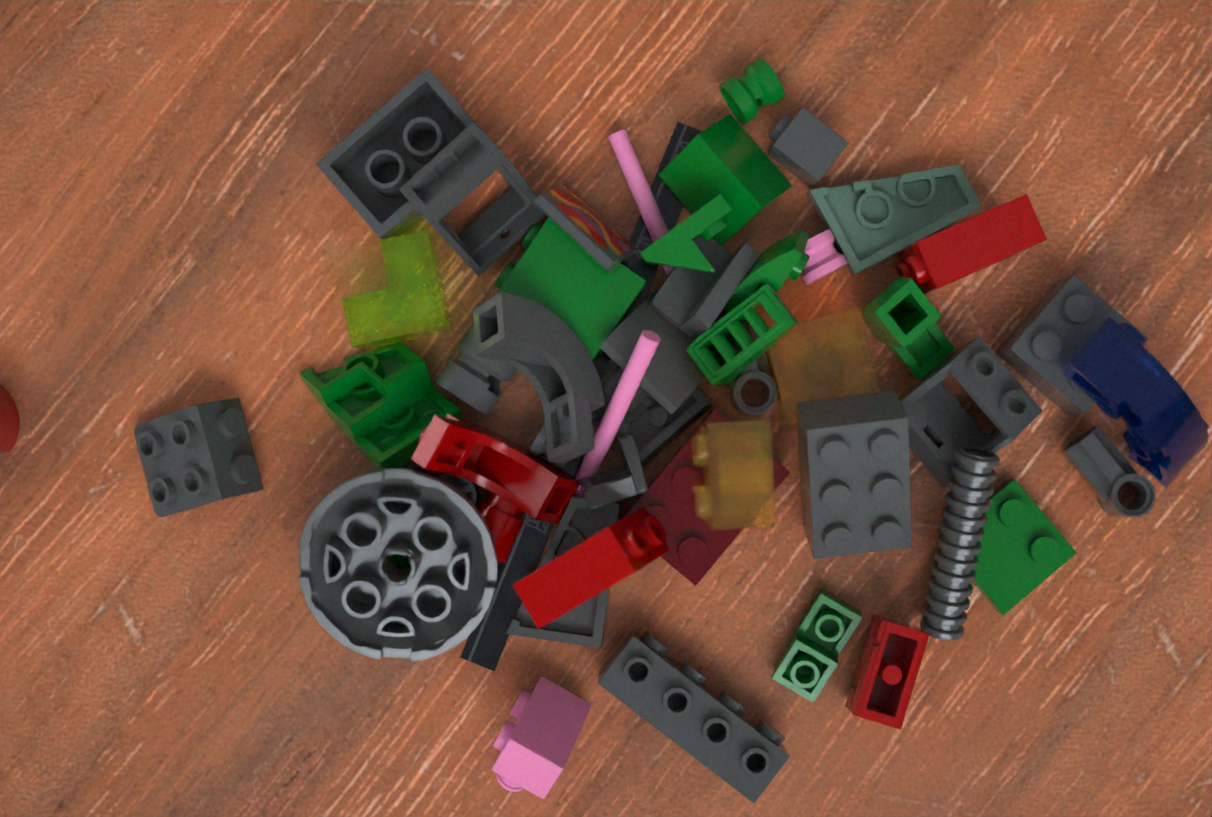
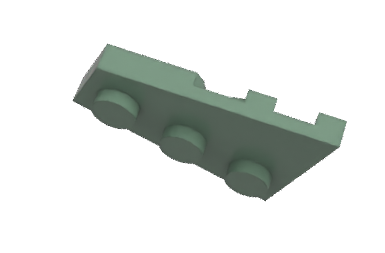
[807,165,982,276]

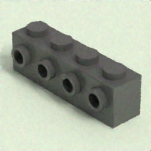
[598,630,790,803]

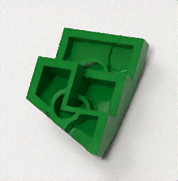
[299,341,464,470]

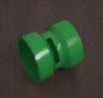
[719,58,785,125]

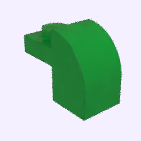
[861,277,956,380]

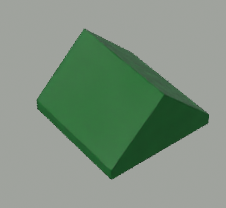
[658,114,792,246]

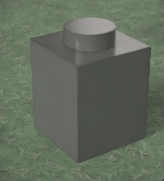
[768,107,849,189]

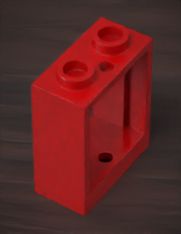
[896,194,1047,295]
[513,507,670,629]

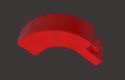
[411,413,579,524]

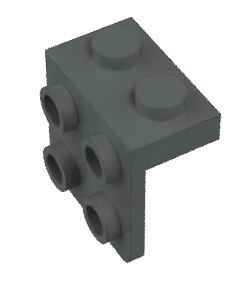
[134,398,263,517]

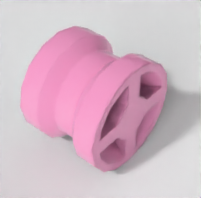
[801,229,848,286]

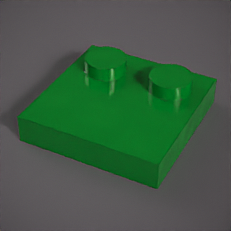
[973,479,1077,615]

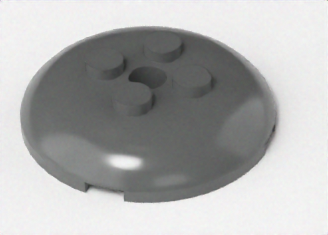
[298,468,498,662]

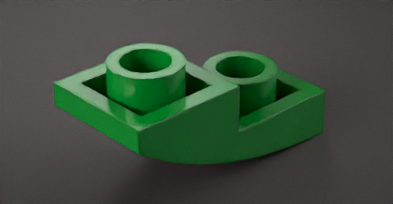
[722,230,810,314]
[772,588,863,703]

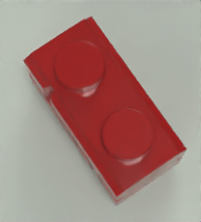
[845,614,930,729]

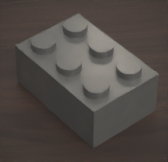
[316,68,484,246]
[796,390,911,559]

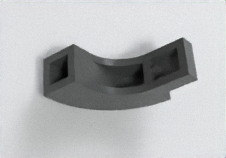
[473,292,605,464]

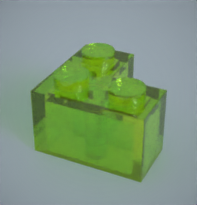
[341,230,453,350]

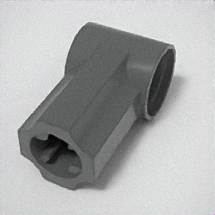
[723,320,777,416]
[1062,425,1156,517]

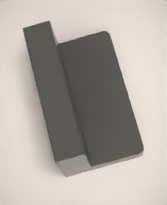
[649,235,760,340]

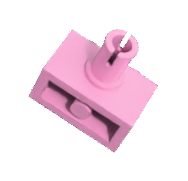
[491,676,592,799]

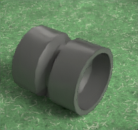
[436,325,518,416]

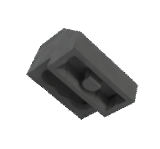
[899,336,1043,487]

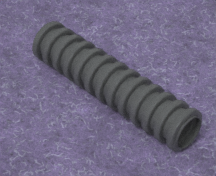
[920,446,1000,640]

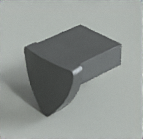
[578,434,649,510]

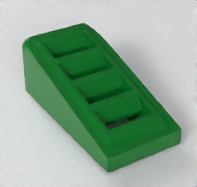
[686,284,798,386]

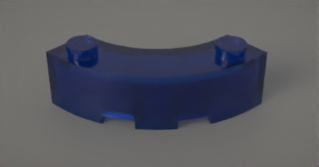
[1063,317,1209,488]

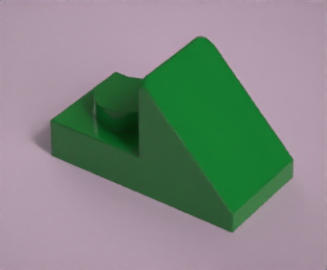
[640,193,732,274]

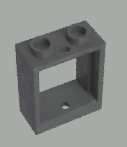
[399,122,546,276]

